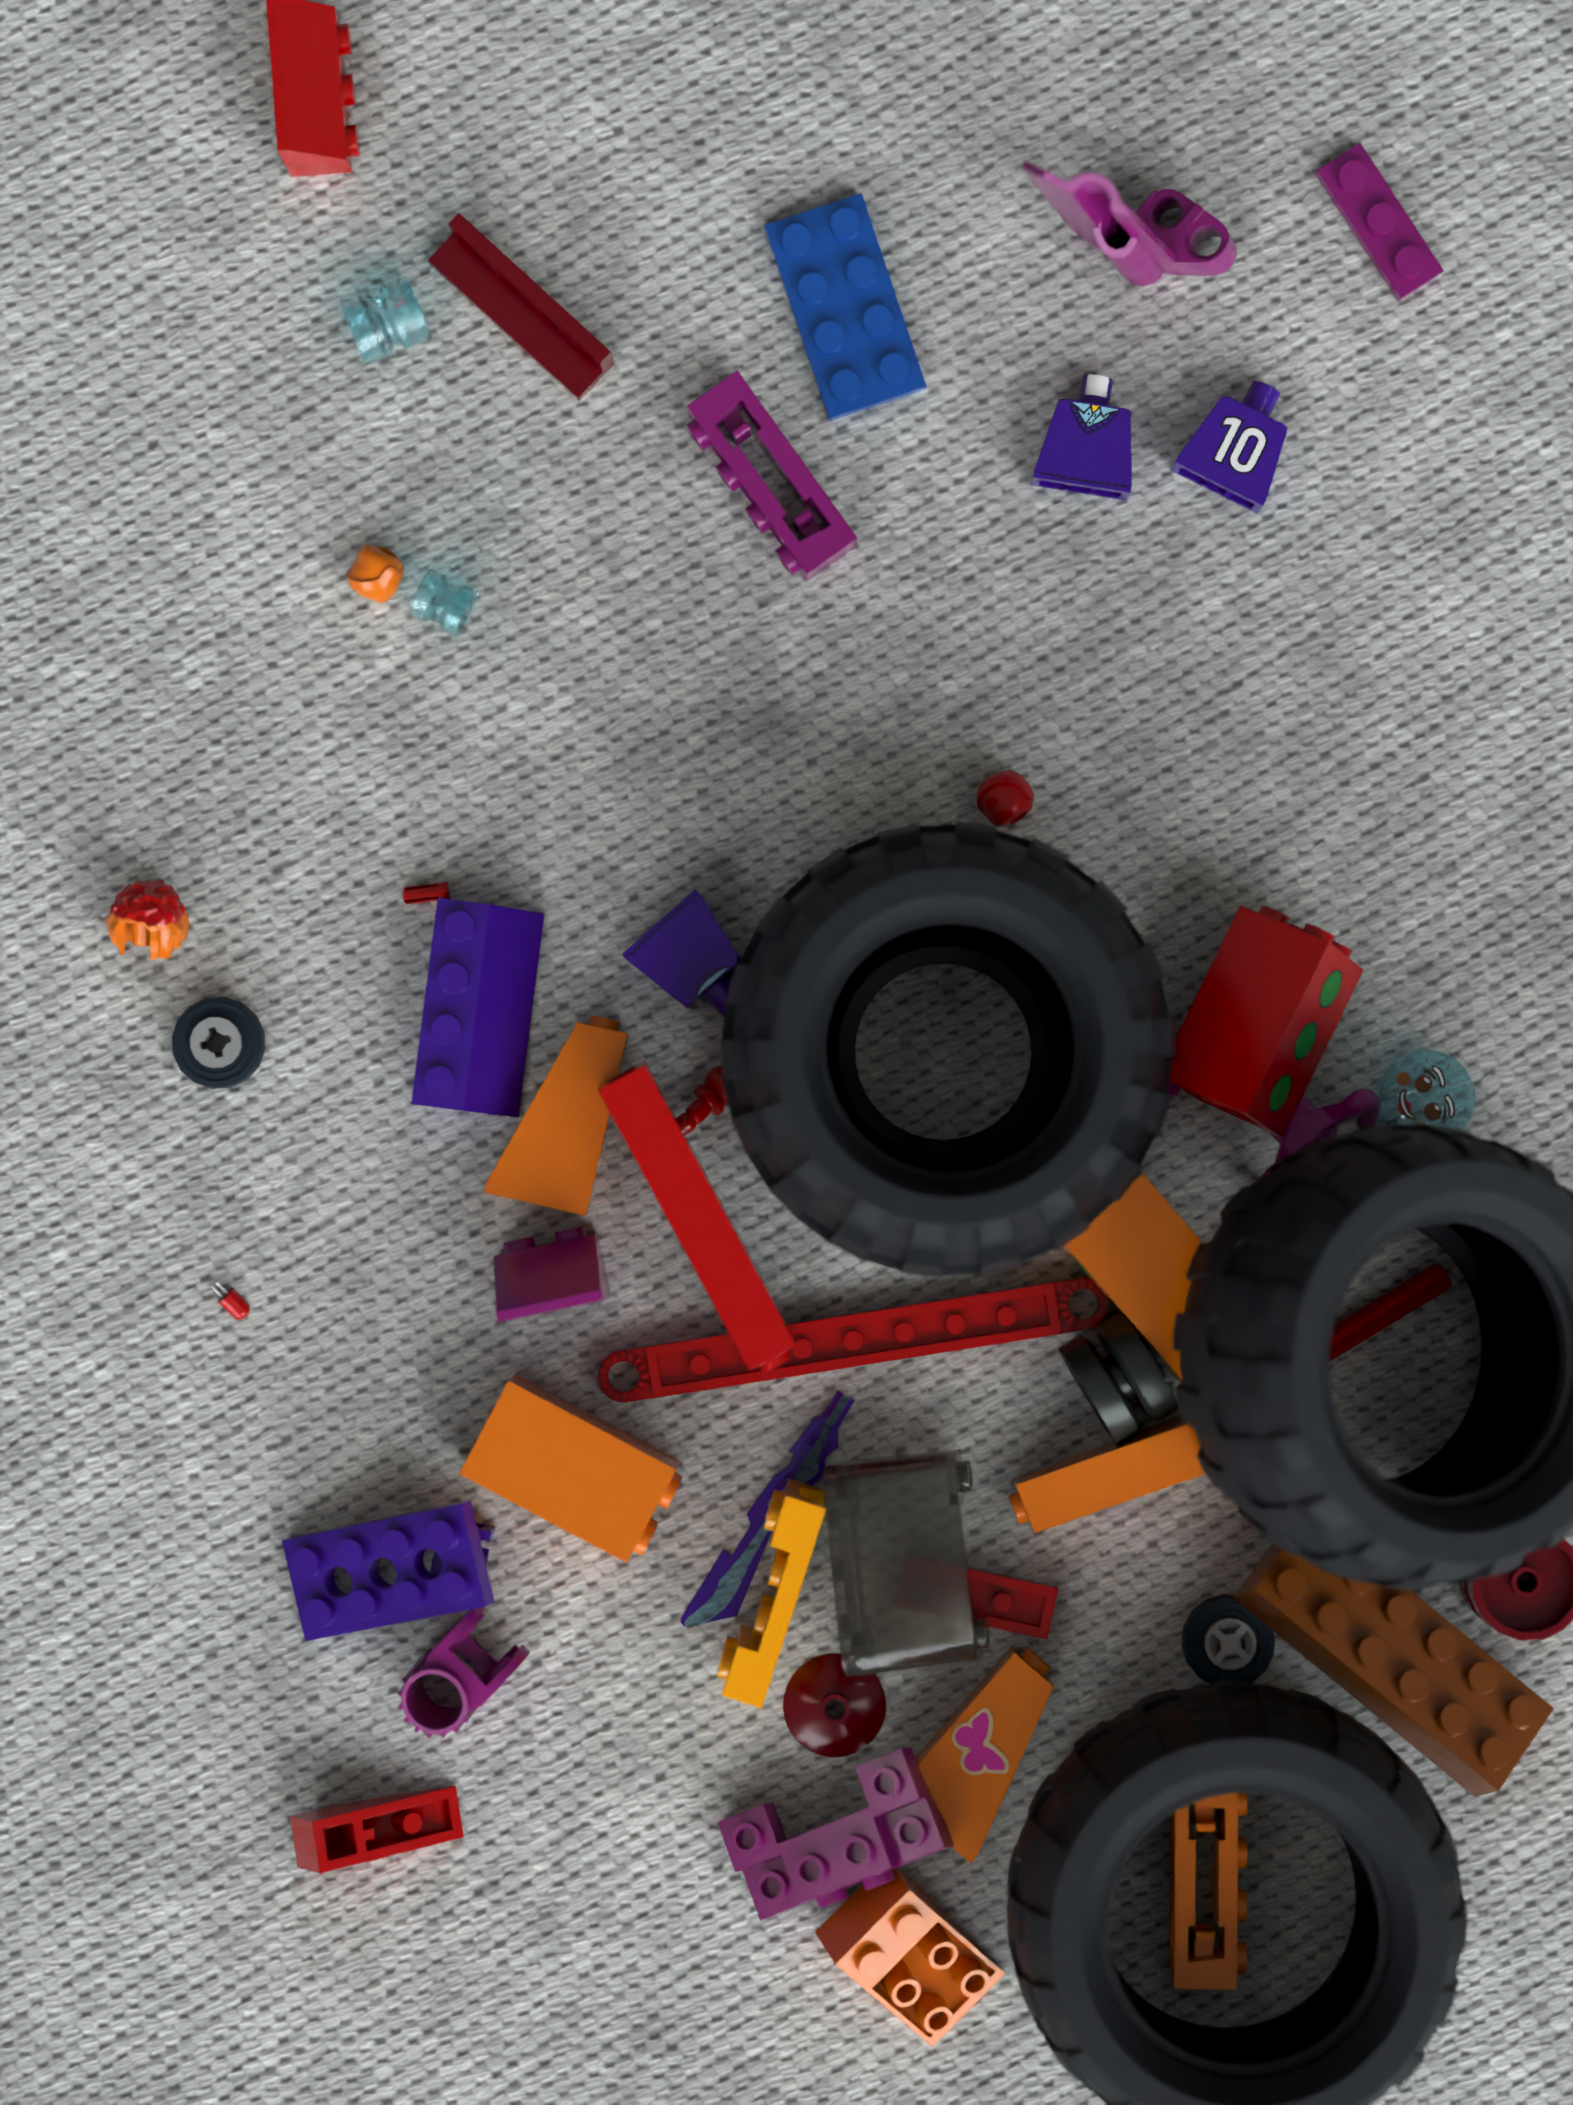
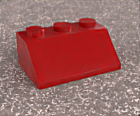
[266,0,360,177]

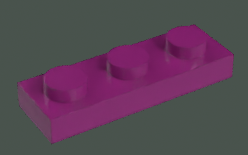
[1315,143,1444,302]

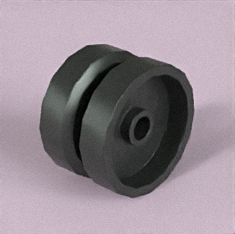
[1057,1311,1179,1446]

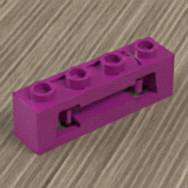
[685,370,858,581]

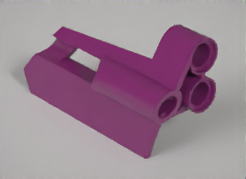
[1021,161,1237,286]

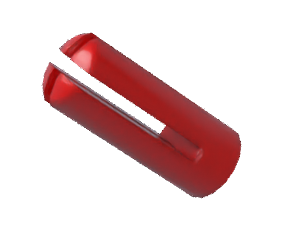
[403,882,450,905]

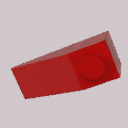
[290,1786,464,1874]

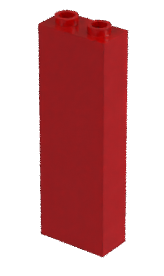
[598,1061,796,1372]

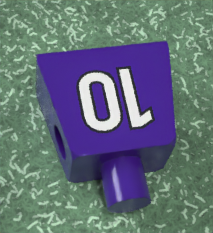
[1170,380,1288,514]

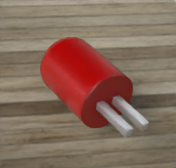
[211,1281,250,1320]

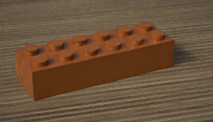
[1233,1543,1554,1796]

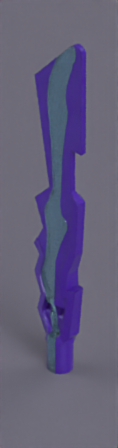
[681,1390,855,1627]

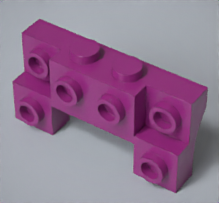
[718,1747,954,1920]

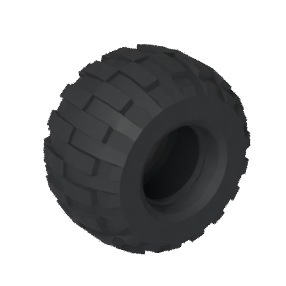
[721,821,1177,1277]

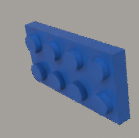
[764,193,927,422]

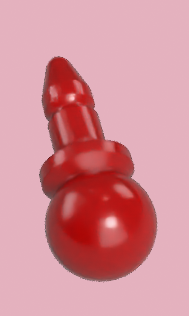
[677,1065,729,1135]

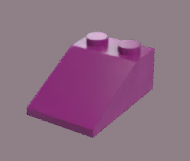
[494,1226,610,1322]

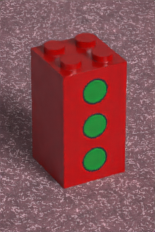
[1169,905,1364,1138]

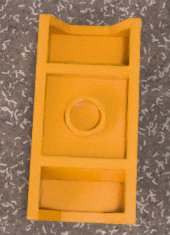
[716,1478,827,1709]

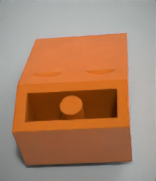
[815,1868,1005,2047]

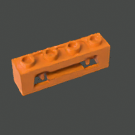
[1169,1793,1247,1990]

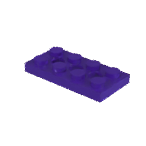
[282,1500,495,1641]

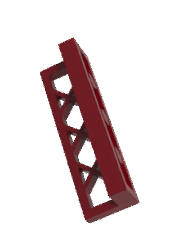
[428,213,614,401]

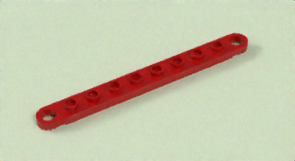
[598,1278,1109,1403]

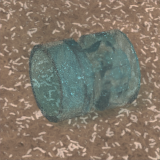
[340,276,432,366]

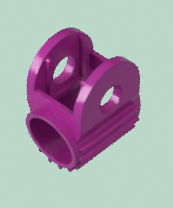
[397,1607,530,1738]

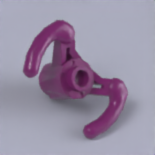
[1261,1089,1380,1178]

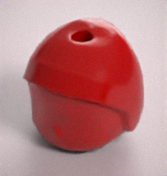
[976,770,1034,827]

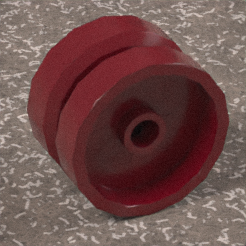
[1459,1539,1573,1641]

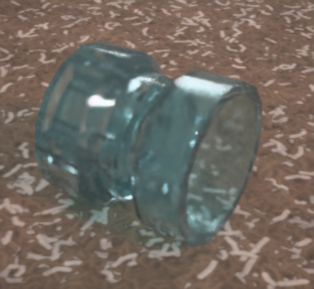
[409,569,478,637]

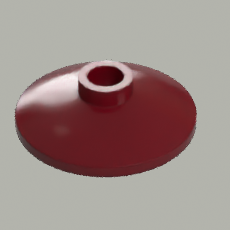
[783,1654,886,1757]

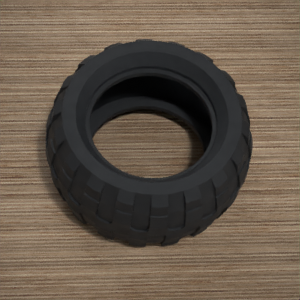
[1173,1125,1573,1589]
[1007,1680,1467,2105]

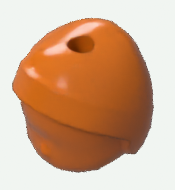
[346,544,404,603]

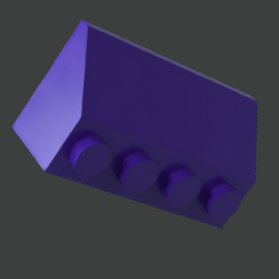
[411,898,545,1118]

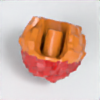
[105,878,190,960]

